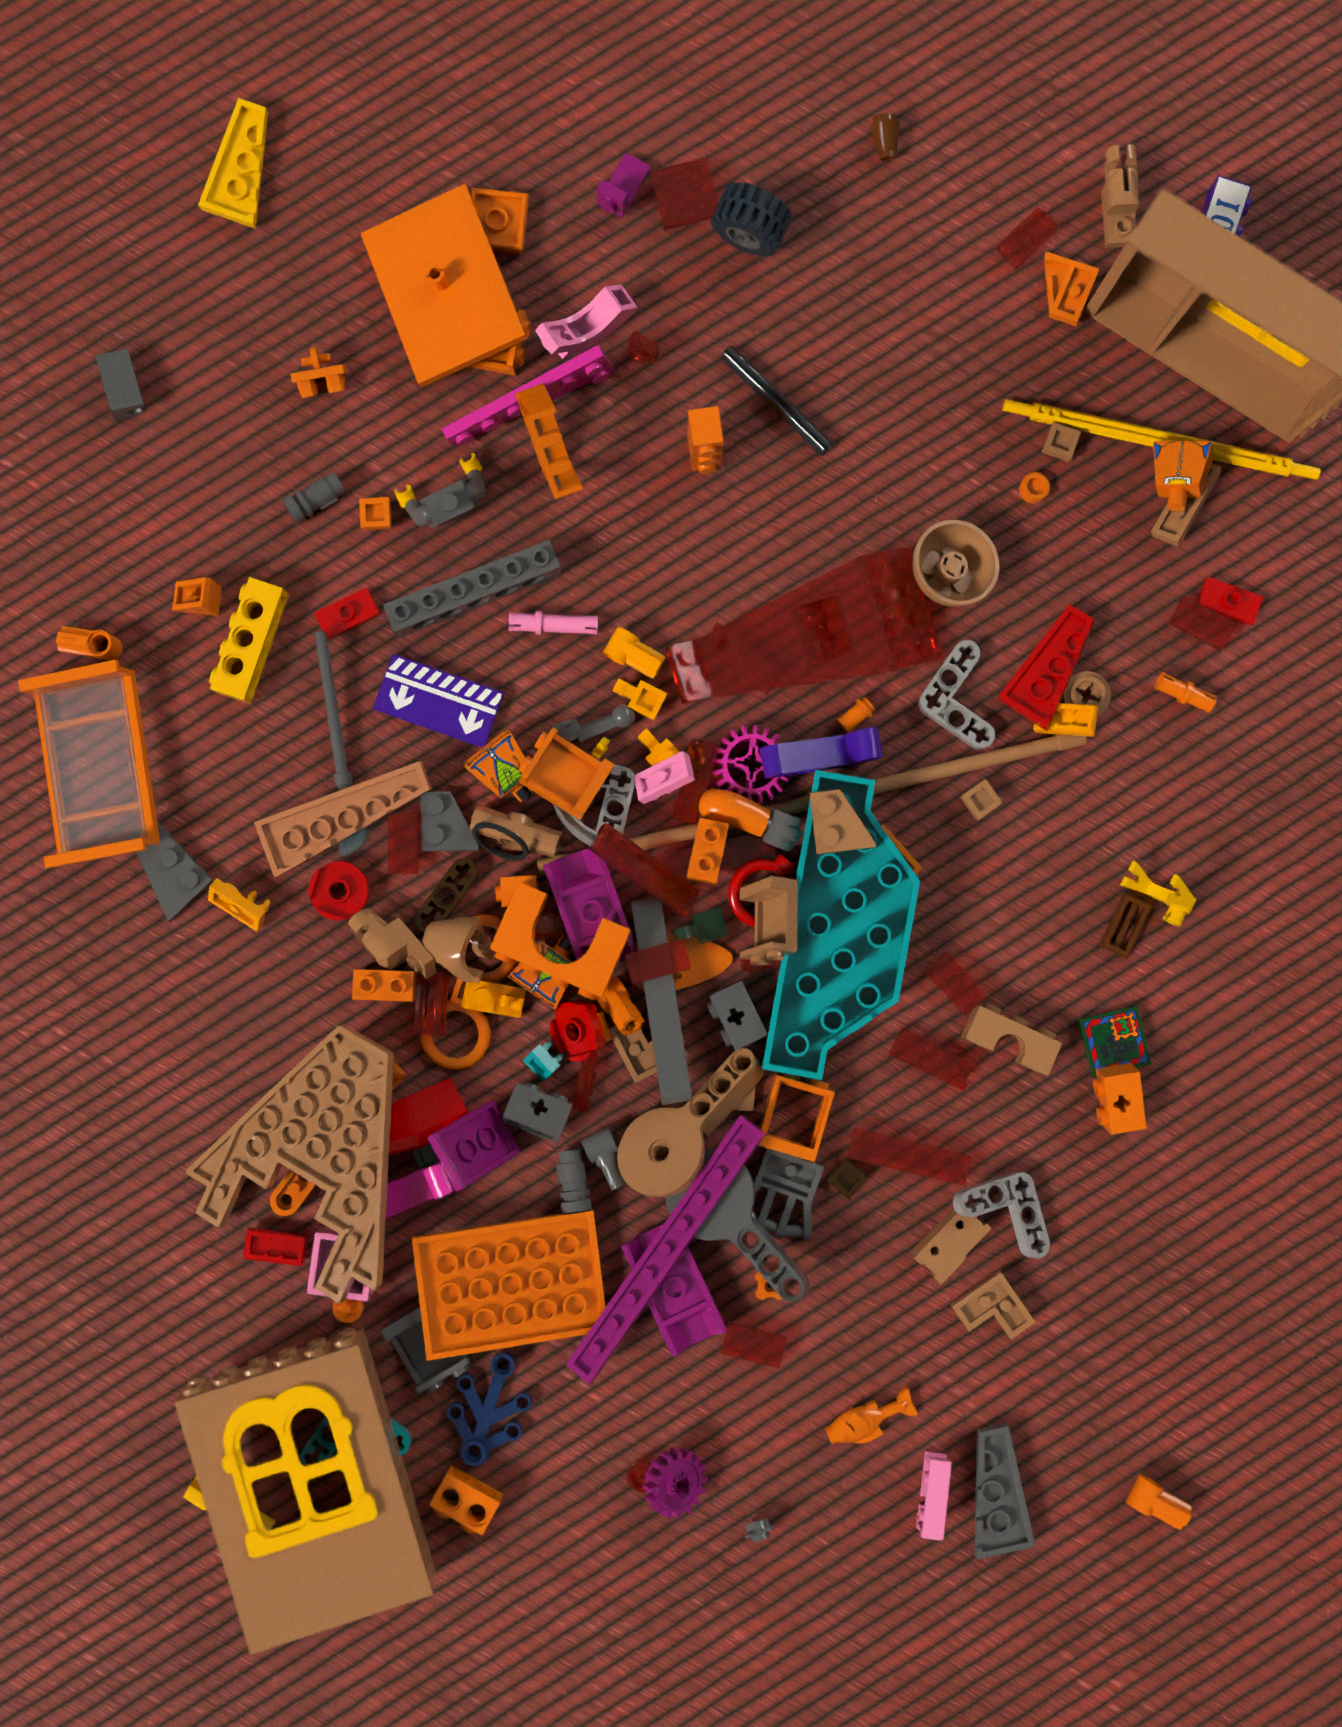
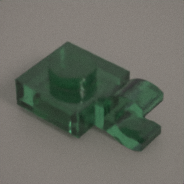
[674,907,729,945]

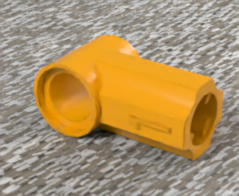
[602,627,666,680]

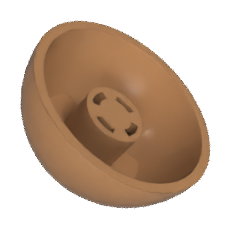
[912,520,999,607]

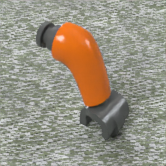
[696,789,802,851]

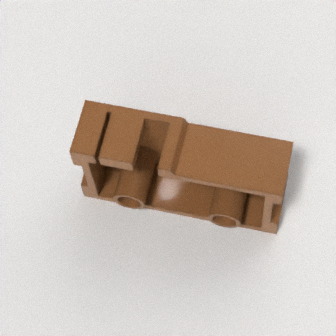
[910,1203,992,1285]

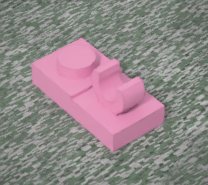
[634,751,695,804]

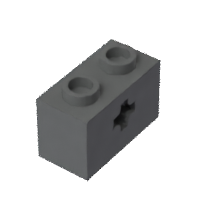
[706,980,768,1051]
[502,1082,573,1144]

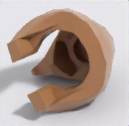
[422,917,495,983]

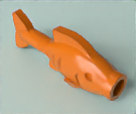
[824,1387,918,1445]

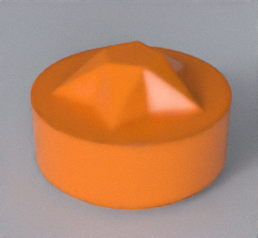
[332,1299,364,1323]

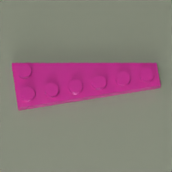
[442,345,614,446]

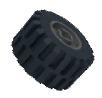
[711,182,792,256]

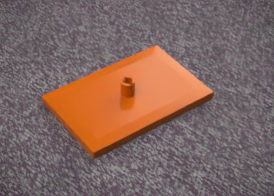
[360,184,528,388]
[412,1209,606,1361]

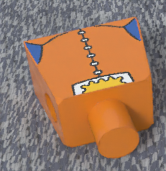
[1153,441,1214,512]

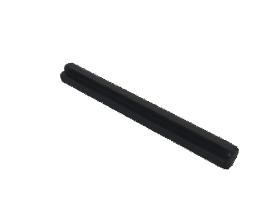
[721,346,833,456]

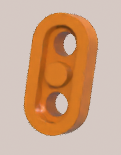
[270,1169,316,1216]

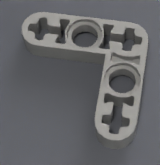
[918,640,995,750]
[953,1172,1050,1259]

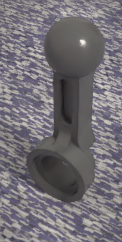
[550,704,635,742]

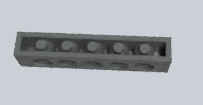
[383,540,562,638]

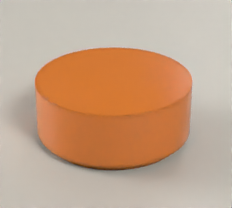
[1019,472,1050,504]

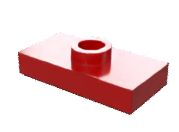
[1195,577,1263,626]
[314,587,381,641]
[243,1227,309,1266]

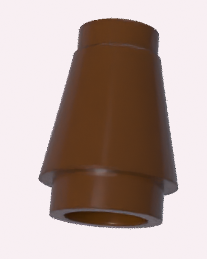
[870,113,899,161]

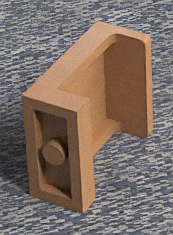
[740,876,798,965]

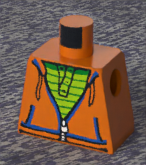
[463,728,533,803]
[508,934,573,1009]

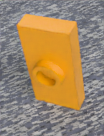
[1033,703,1099,737]

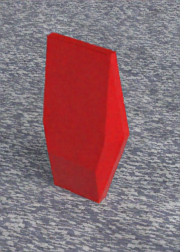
[389,1078,469,1156]

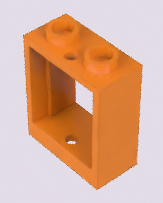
[759,1073,835,1162]

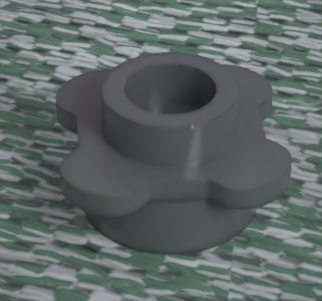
[744,1518,775,1543]

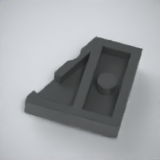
[421,791,480,852]

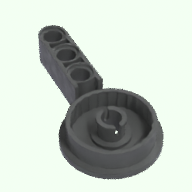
[665,1148,810,1302]

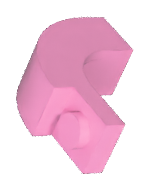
[535,284,638,359]

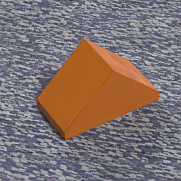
[172,577,222,616]

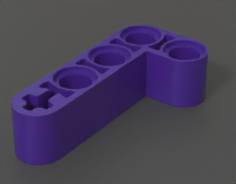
[760,727,883,779]

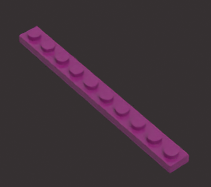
[566,1115,766,1384]

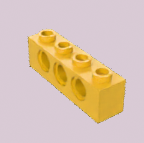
[209,577,289,704]

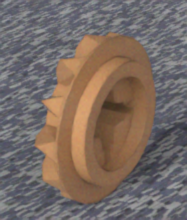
[1062,671,1111,716]

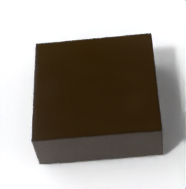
[826,1156,869,1200]

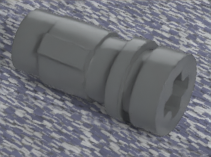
[281,471,346,525]
[556,1149,592,1213]

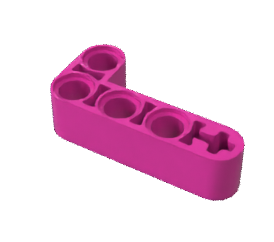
[386,1160,455,1219]

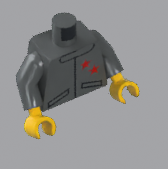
[394,453,486,529]

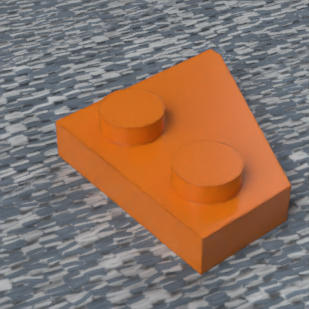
[1044,252,1099,327]

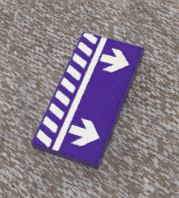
[373,654,504,748]

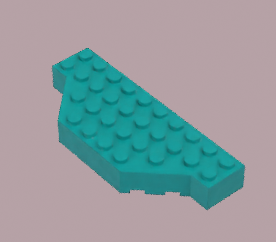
[762,770,920,1080]

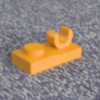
[208,878,270,932]
[461,980,526,1018]

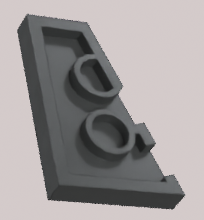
[129,821,214,922]

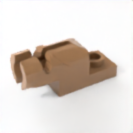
[1101,144,1139,248]
[348,908,436,979]

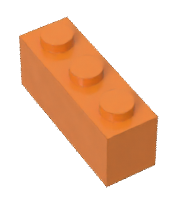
[687,406,723,474]

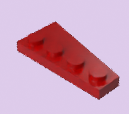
[998,604,1094,731]

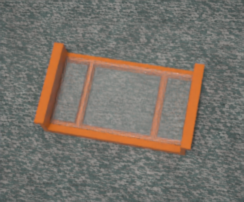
[18,659,161,868]

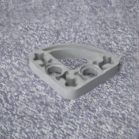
[553,761,635,851]

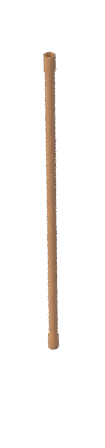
[536,734,1087,877]

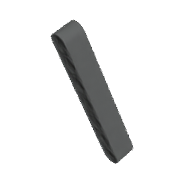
[631,896,692,1105]

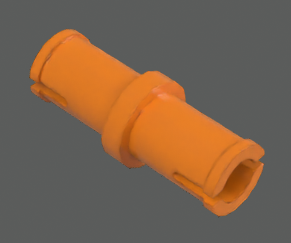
[1154,672,1217,713]

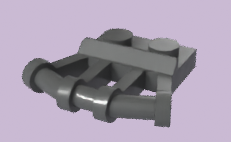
[752,1148,824,1240]

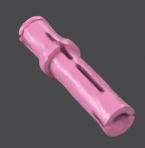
[509,611,598,635]

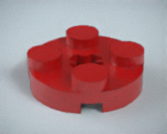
[308,861,370,921]
[550,1000,606,1062]

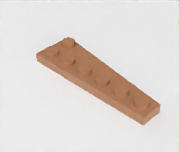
[254,761,432,877]

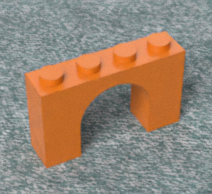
[490,882,632,1000]

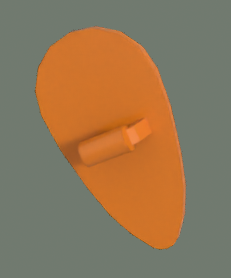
[626,934,733,991]

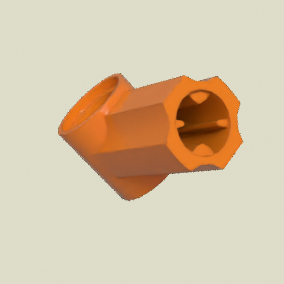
[56,626,123,661]
[596,975,645,1035]
[1125,1474,1192,1530]

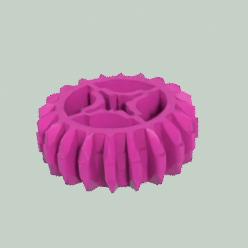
[712,725,789,805]

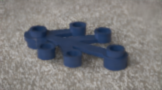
[446,1351,532,1467]

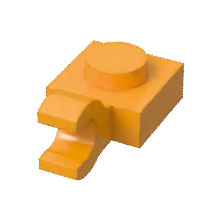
[613,679,667,721]
[638,728,679,766]

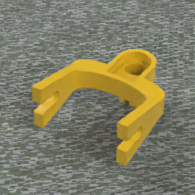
[1120,861,1197,927]

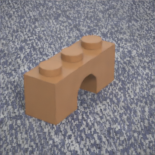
[961,1002,1063,1076]

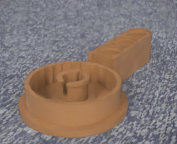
[617,1048,764,1197]

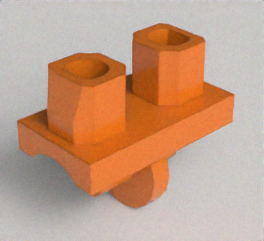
[290,346,348,398]

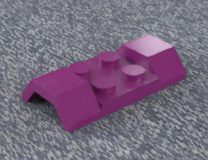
[543,845,639,963]
[621,1223,727,1357]

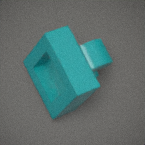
[523,1041,563,1082]

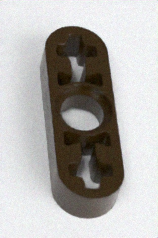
[415,858,478,932]

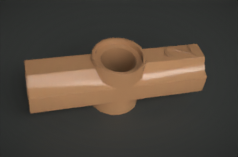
[469,805,562,858]

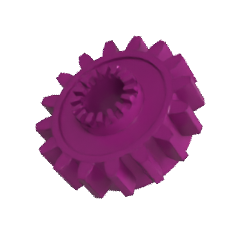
[643,1447,708,1519]

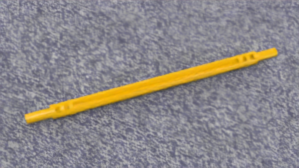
[1002,399,1321,480]

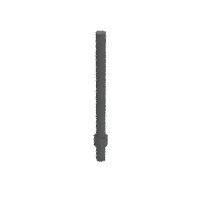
[314,631,353,791]

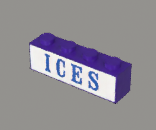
[1201,175,1252,237]

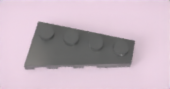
[974,1423,1036,1560]

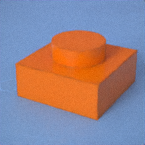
[359,497,392,530]

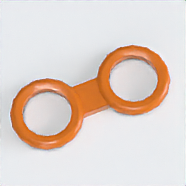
[420,914,517,1070]

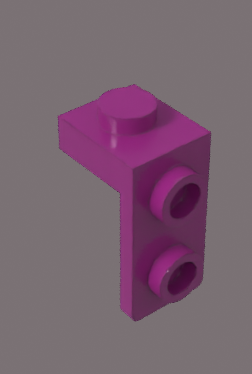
[596,153,650,218]

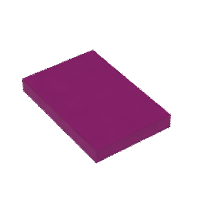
[427,1099,521,1192]

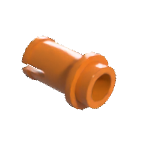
[836,697,875,733]

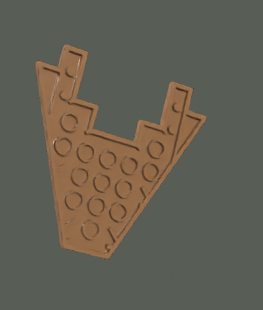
[185,1025,394,1303]

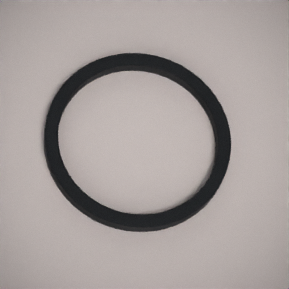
[472,822,529,861]

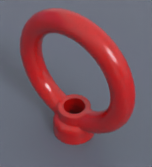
[728,854,798,928]

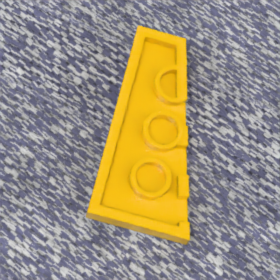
[198,98,268,229]

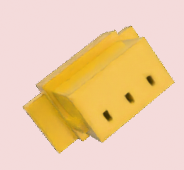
[591,737,610,760]

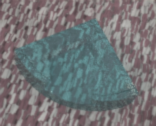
[339,825,369,857]

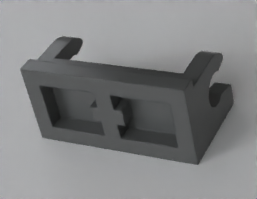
[95,349,144,421]

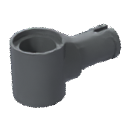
[581,1127,626,1190]

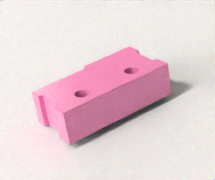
[916,1451,952,1541]

